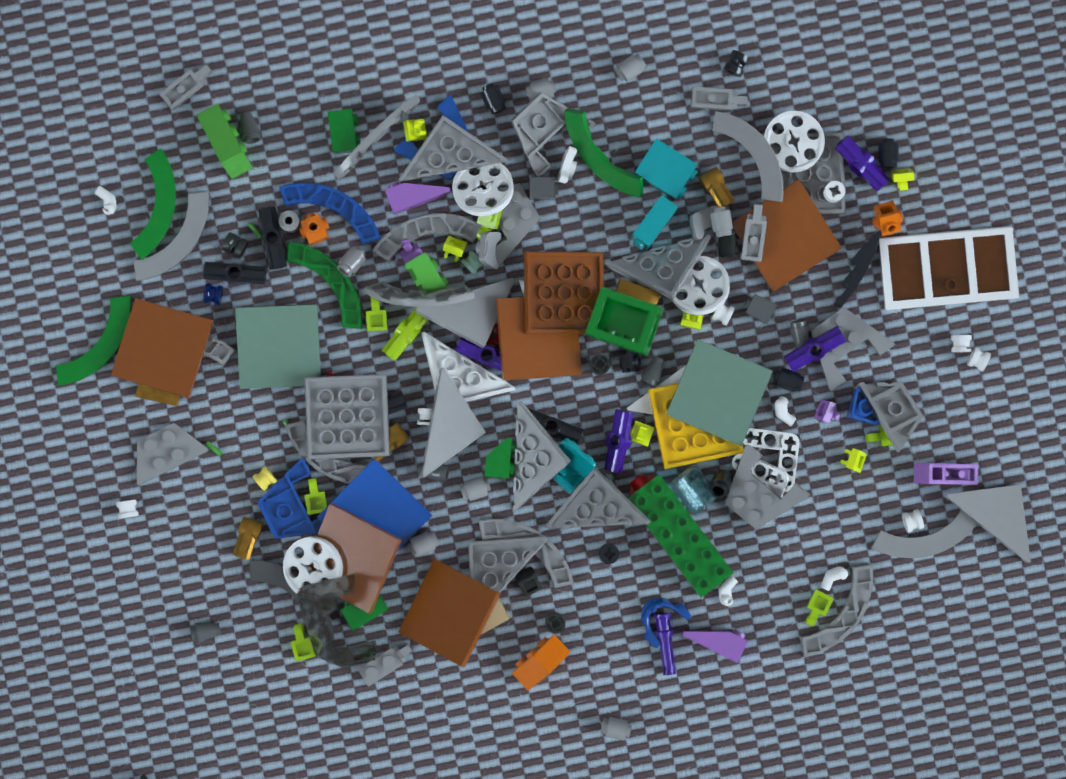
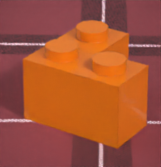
[512,634,571,691]

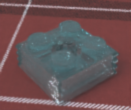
[671,464,716,516]

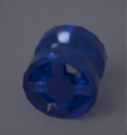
[203,283,224,306]

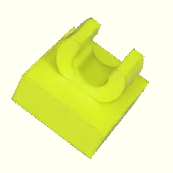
[403,119,427,142]
[890,168,914,191]
[442,236,468,262]
[680,311,704,330]
[630,421,655,447]
[840,448,867,473]

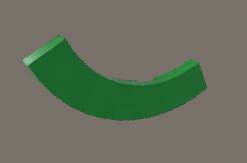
[564,108,644,198]
[130,148,176,260]
[286,241,363,329]
[56,296,132,386]

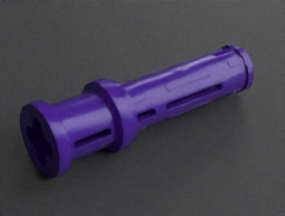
[653,612,676,676]

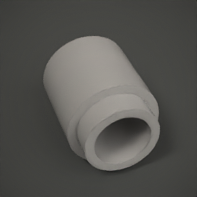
[615,54,647,82]
[525,78,557,101]
[710,207,733,237]
[279,211,301,233]
[337,247,366,277]
[460,476,491,501]
[408,530,440,557]
[601,717,632,741]

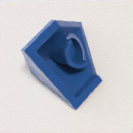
[846,388,880,425]

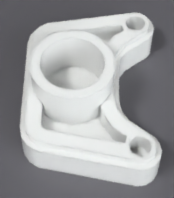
[556,146,577,184]

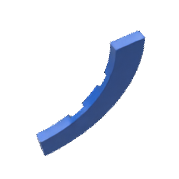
[279,183,381,245]

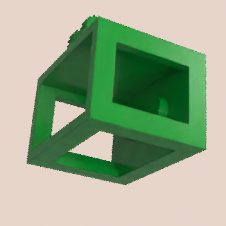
[585,287,664,357]

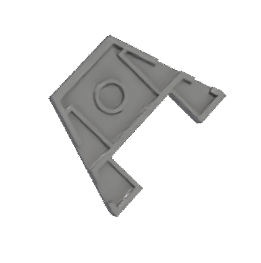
[511,93,595,177]
[466,183,540,266]
[810,307,895,392]
[725,444,811,530]

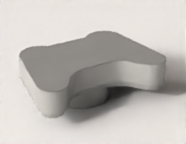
[690,205,718,240]
[475,232,501,269]

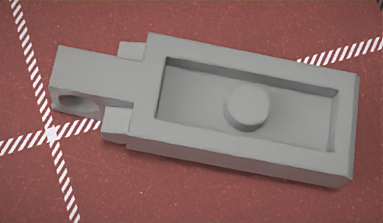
[159,64,213,111]
[691,87,748,111]
[741,204,767,262]
[358,644,413,687]

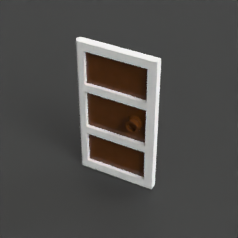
[878,226,1019,311]

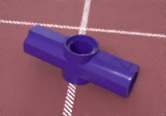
[835,136,890,191]
[784,326,847,372]
[456,337,501,371]
[604,409,633,473]

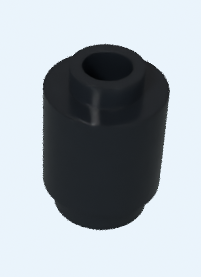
[480,83,506,115]
[878,138,899,169]
[773,367,805,392]
[709,470,733,498]

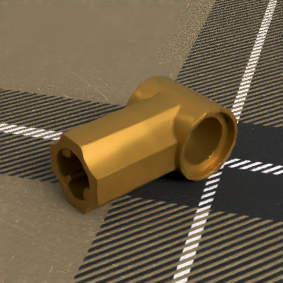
[698,166,735,208]
[374,422,410,461]
[233,516,264,560]

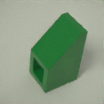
[484,437,516,478]

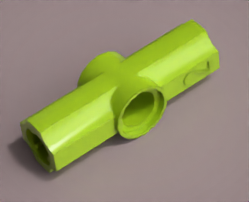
[381,307,428,361]

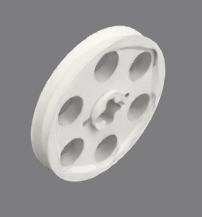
[764,111,825,173]
[452,163,514,216]
[672,256,730,315]
[283,536,343,599]

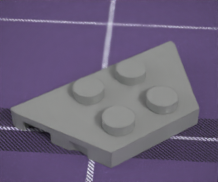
[857,382,924,452]
[137,423,209,486]

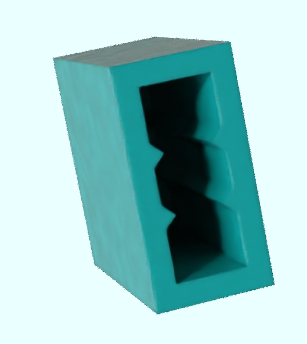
[634,138,698,201]
[631,195,678,250]

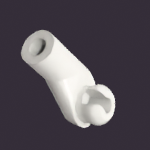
[95,186,117,215]

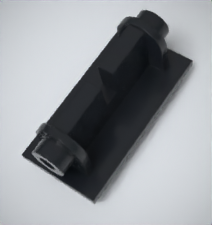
[619,347,641,373]

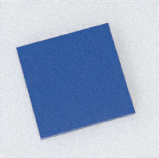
[317,459,433,551]

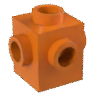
[872,201,903,236]
[299,213,330,246]

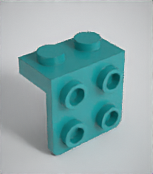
[552,438,596,494]

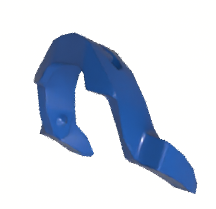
[641,598,692,648]

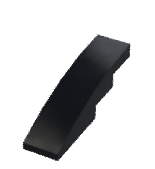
[833,231,881,309]

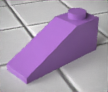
[385,182,451,215]
[914,463,978,485]
[681,630,748,663]

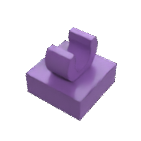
[399,238,423,264]
[814,400,841,423]

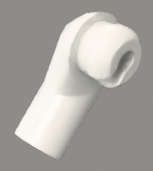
[774,396,797,427]
[820,566,848,591]
[718,575,738,606]

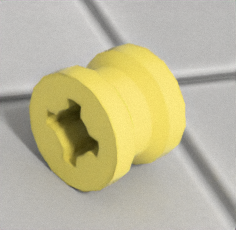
[252,466,277,491]

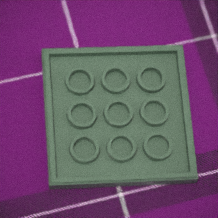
[235,304,321,389]
[666,339,773,446]

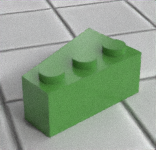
[197,104,253,179]
[404,252,449,294]

